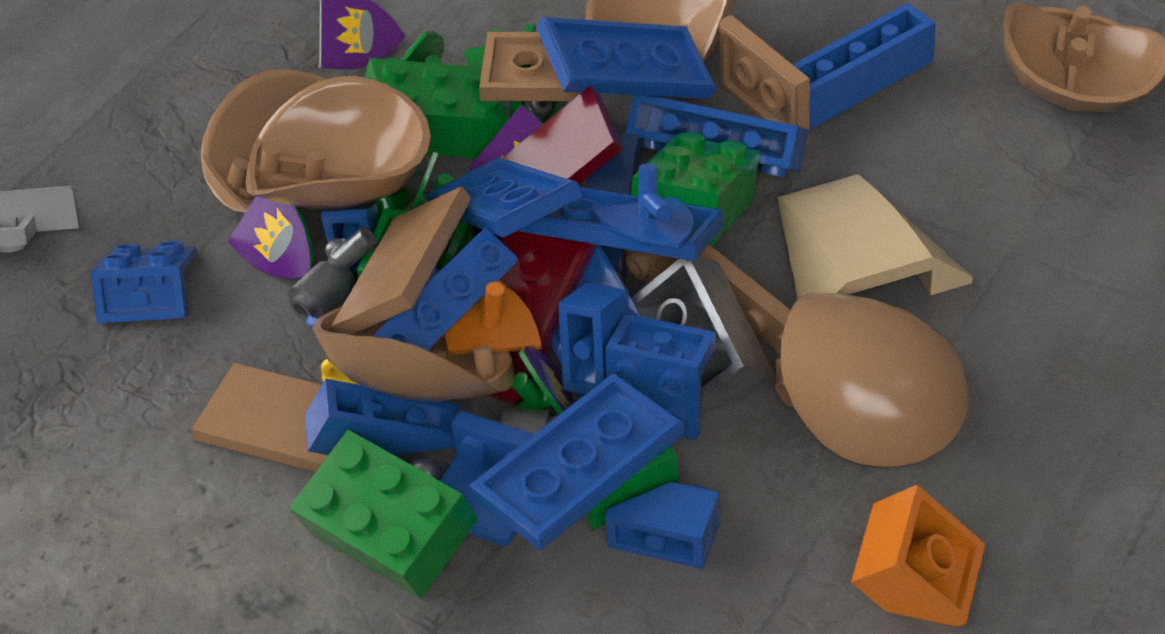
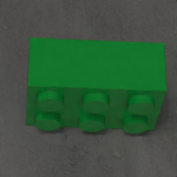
[364,58,508,159]
[631,132,760,245]
[289,430,478,600]

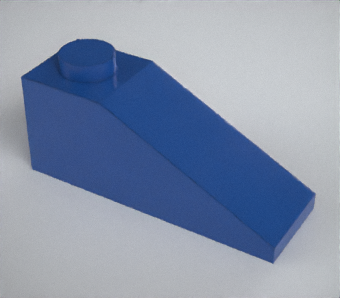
[305,378,460,455]

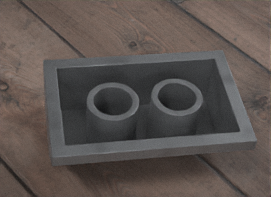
[632,256,775,415]

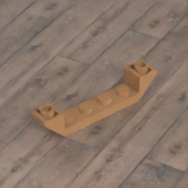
[626,244,794,407]

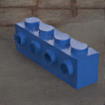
[792,3,936,130]
[625,95,809,178]

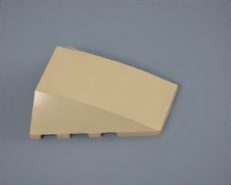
[777,174,973,300]

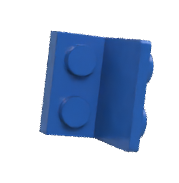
[90,241,197,323]
[605,313,716,440]
[440,410,534,547]

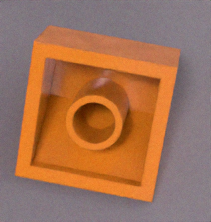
[851,485,986,627]

